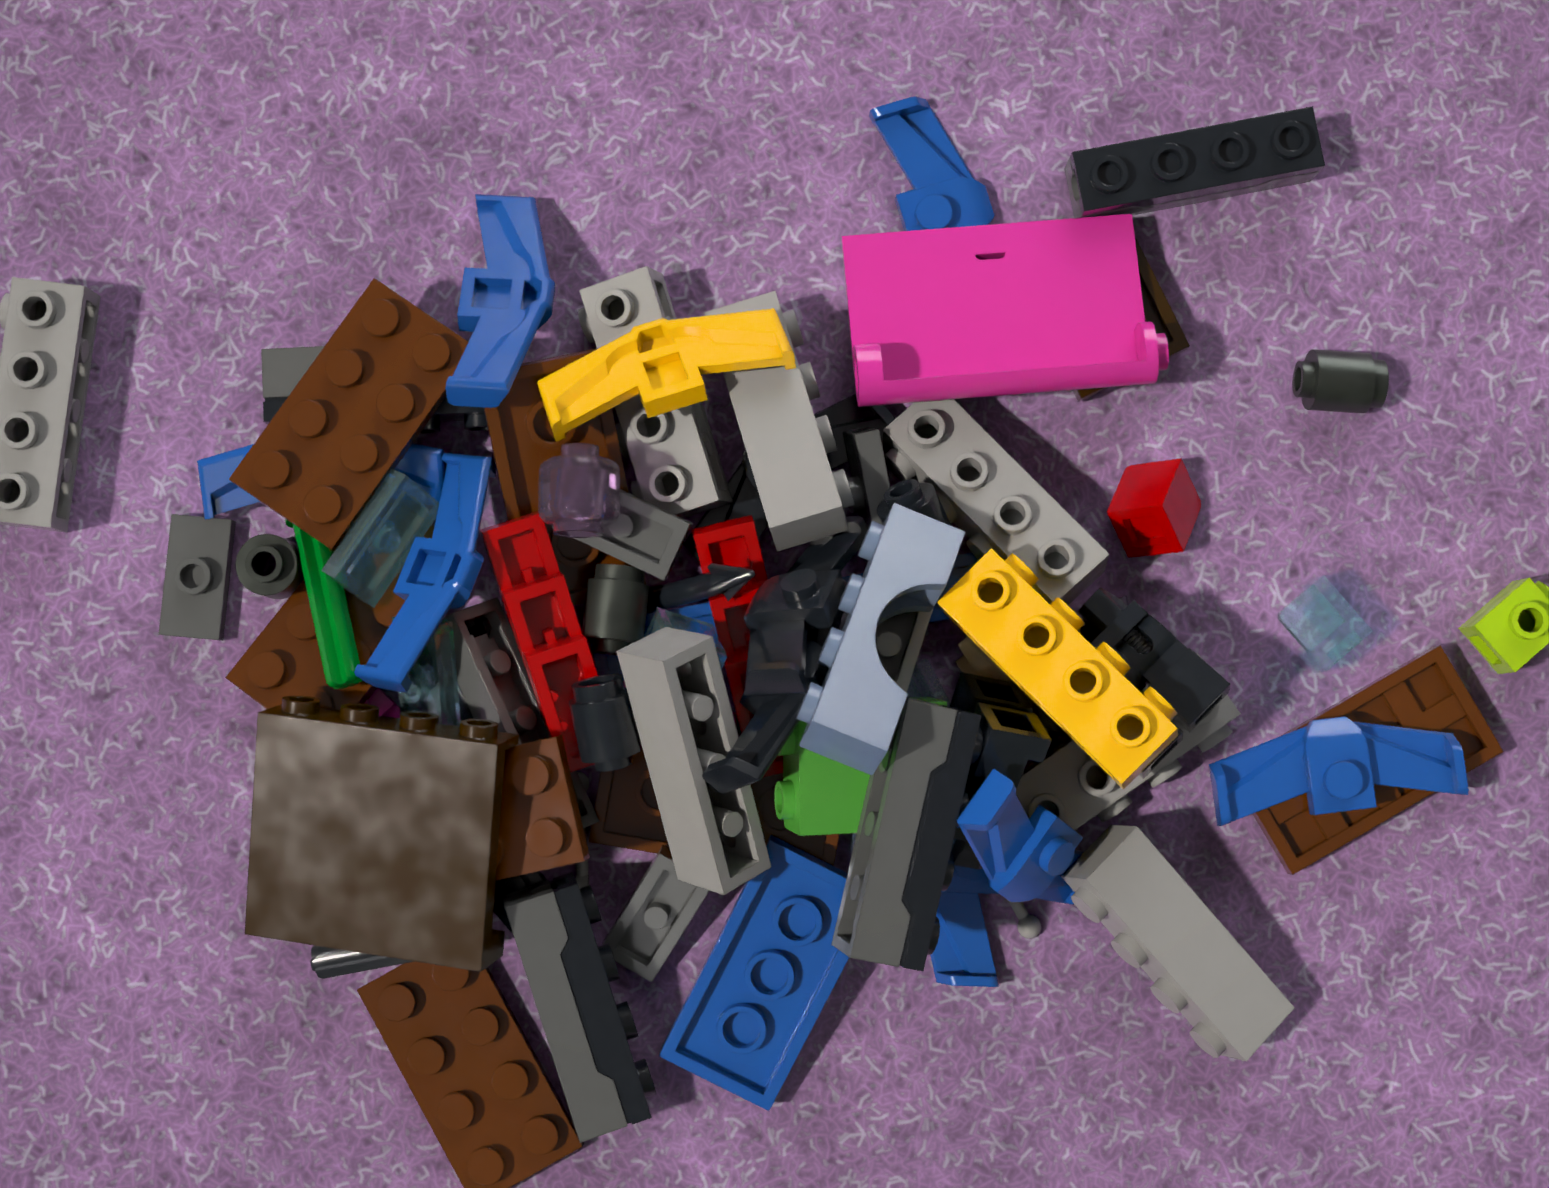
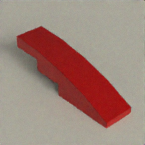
[480,511,598,772]
[692,515,783,778]

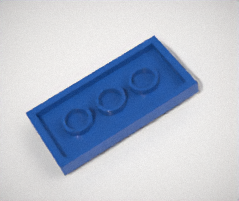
[659,835,849,1111]

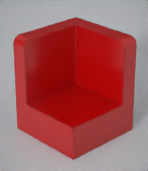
[1107,458,1201,558]

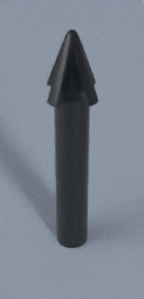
[647,563,755,614]

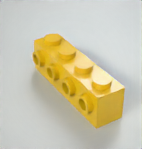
[937,548,1178,790]

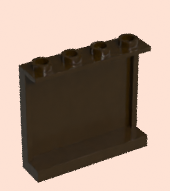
[245,696,519,972]

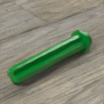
[285,519,362,689]

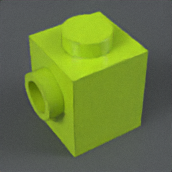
[1458,577,1549,674]

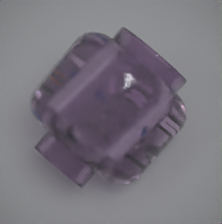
[538,443,620,538]

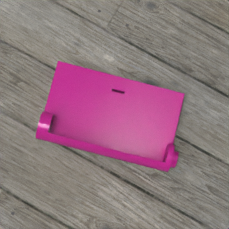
[841,214,1169,407]

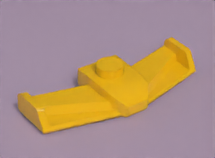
[537,308,796,443]

